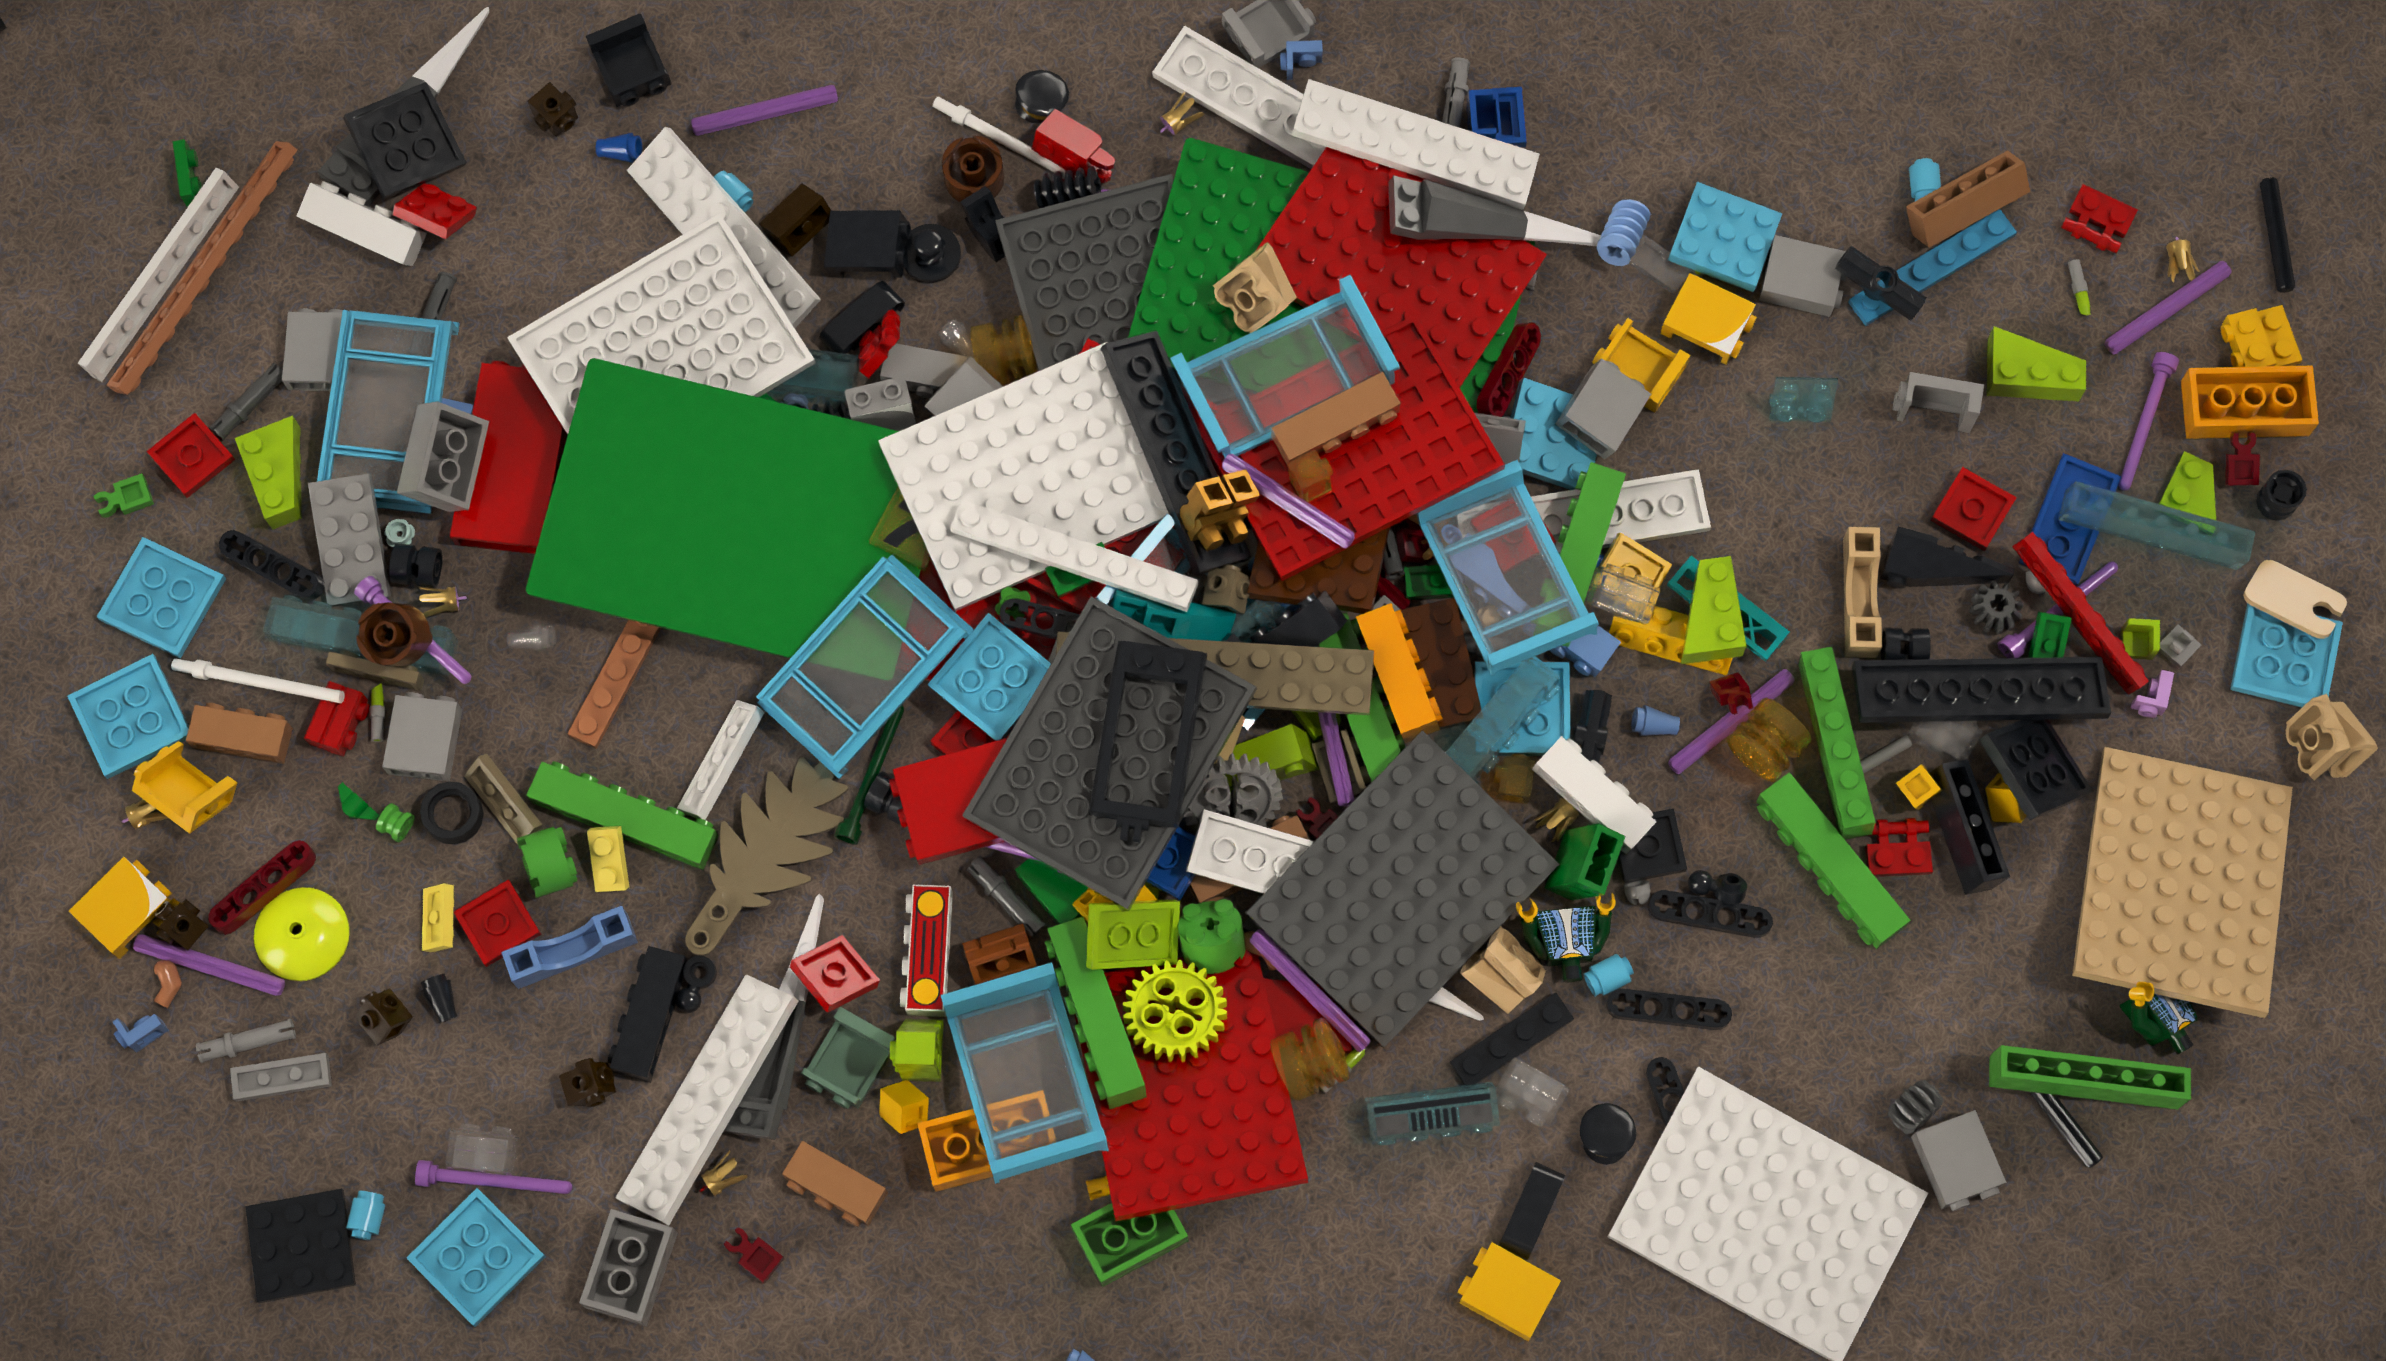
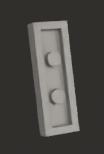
[230,1053,332,1102]

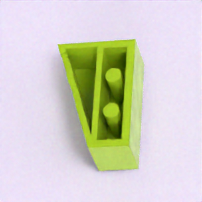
[1987,326,2086,401]
[235,415,302,530]
[1681,556,1747,664]
[1225,724,1320,798]
[890,1019,944,1082]

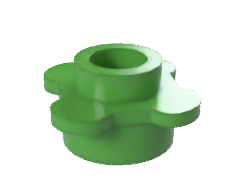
[995,586,1031,620]

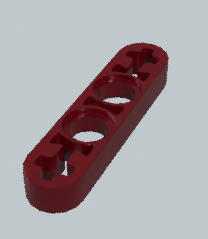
[1477,322,1541,417]
[208,840,316,935]

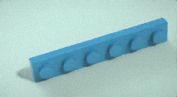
[1848,209,2017,326]

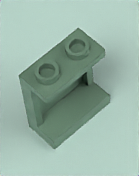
[801,1007,896,1109]

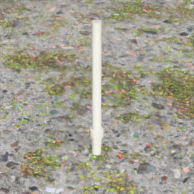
[933,96,1076,178]
[171,658,345,703]

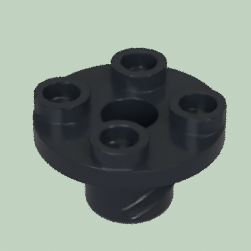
[904,224,961,283]

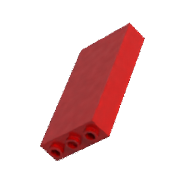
[450,361,567,554]
[889,738,1007,865]

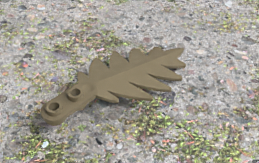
[685,749,848,956]

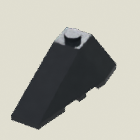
[1880,526,2015,589]

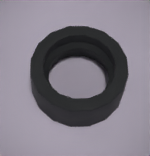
[420,781,484,845]

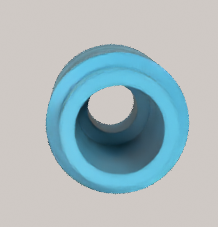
[1909,158,1941,201]
[714,171,753,212]
[1583,954,1634,996]
[346,1191,385,1240]

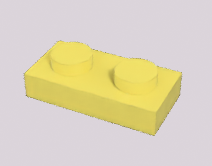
[587,826,629,892]
[422,883,454,952]

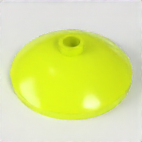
[254,887,350,981]

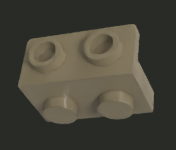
[1312,729,1371,805]

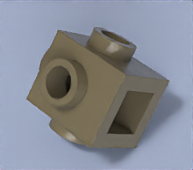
[1202,565,1250,614]

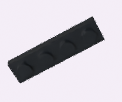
[1450,993,1574,1090]

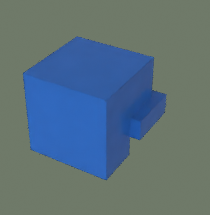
[1466,87,1527,147]

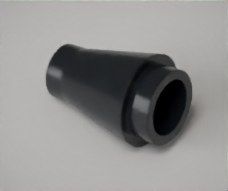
[420,973,458,1023]

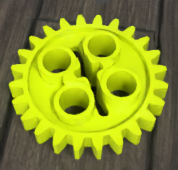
[1123,960,1227,1062]

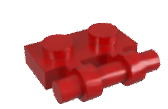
[2061,184,2138,254]
[858,310,900,378]
[1865,818,1933,877]

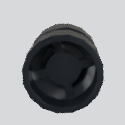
[2256,470,2307,521]
[389,543,443,588]
[1881,627,1931,660]
[864,771,903,825]

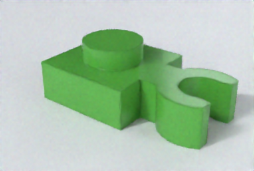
[94,473,154,518]

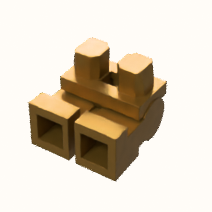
[1180,469,1260,551]

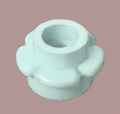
[384,519,415,547]

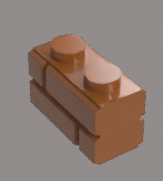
[962,923,1037,985]

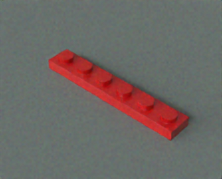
[2012,532,2149,695]

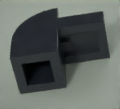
[960,186,1005,262]

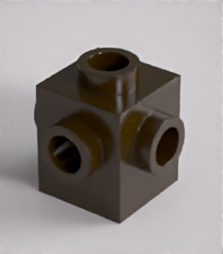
[527,82,578,137]
[153,898,209,951]
[354,988,413,1046]
[559,1058,616,1107]

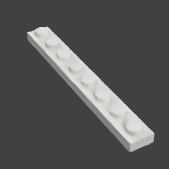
[78,168,239,382]
[950,500,1198,612]

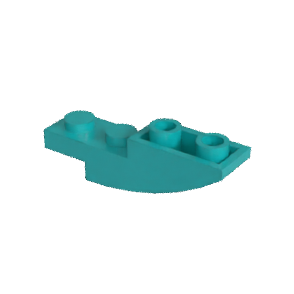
[1111,589,1236,641]

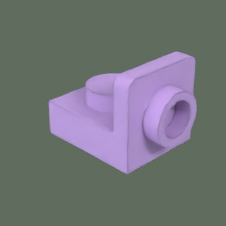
[2131,670,2174,718]

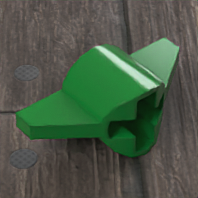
[338,782,380,821]

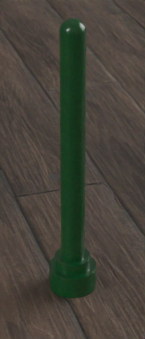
[834,705,904,845]

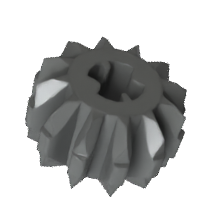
[1969,580,2024,635]
[1888,1080,1944,1134]

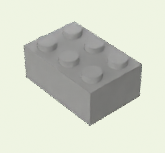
[397,401,489,512]
[579,1209,678,1327]

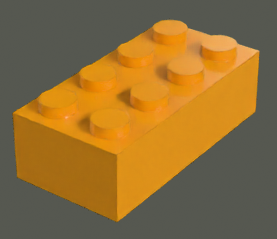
[2181,365,2319,439]
[1356,603,1443,743]
[917,1090,1056,1192]

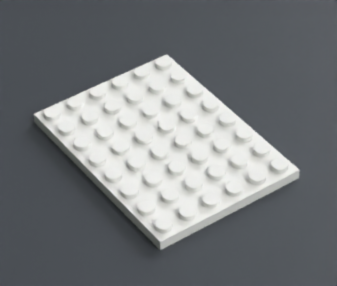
[507,213,816,434]
[878,342,1169,611]
[1607,1067,1928,1361]

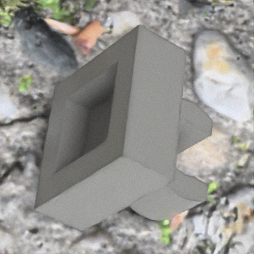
[2159,624,2201,669]

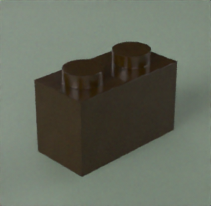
[759,183,832,257]

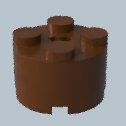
[942,136,1004,202]
[356,602,433,666]

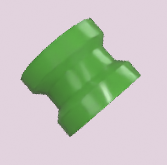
[376,803,415,842]

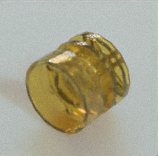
[970,315,1038,385]
[1726,698,1812,782]
[1271,1018,1350,1101]

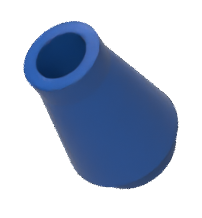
[596,133,643,163]

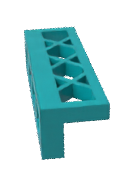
[1667,556,1790,662]

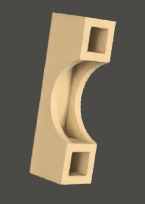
[1843,527,1882,658]

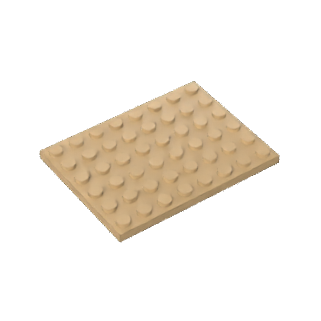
[2072,747,2293,1018]

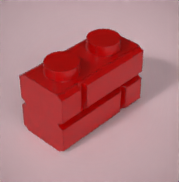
[304,681,369,757]

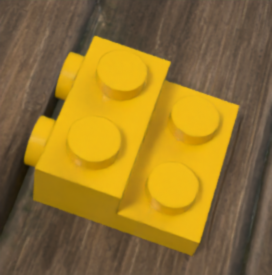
[2221,305,2302,367]

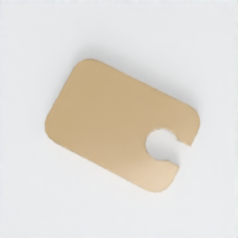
[2243,560,2347,639]

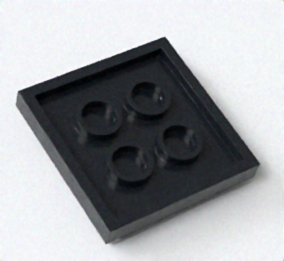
[343,82,467,200]
[1979,720,2093,821]
[245,1188,356,1303]

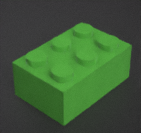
[1071,1203,1189,1287]

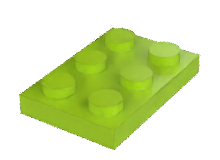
[1086,899,1180,970]

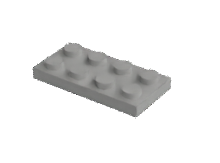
[308,473,391,606]

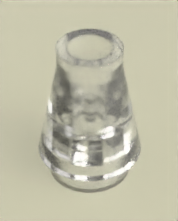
[937,318,981,358]
[507,621,556,652]

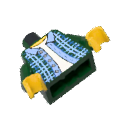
[1516,893,1616,983]
[2119,981,2197,1055]

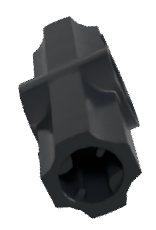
[1835,246,1927,321]
[1574,689,1612,763]

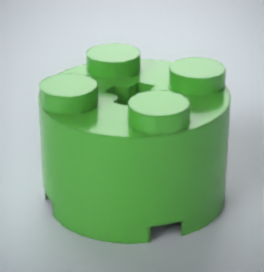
[517,826,577,898]
[1178,899,1246,974]

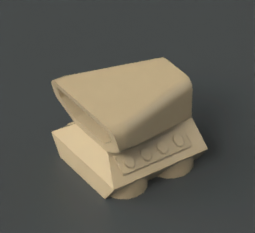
[1213,242,1297,333]
[2286,694,2378,781]
[1460,926,1546,1014]

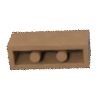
[186,703,293,764]
[782,1141,888,1227]

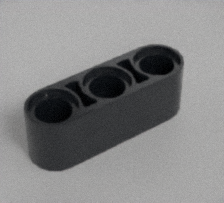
[819,281,905,358]
[1499,1162,1565,1260]

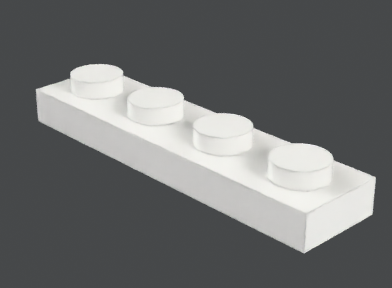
[677,700,765,820]

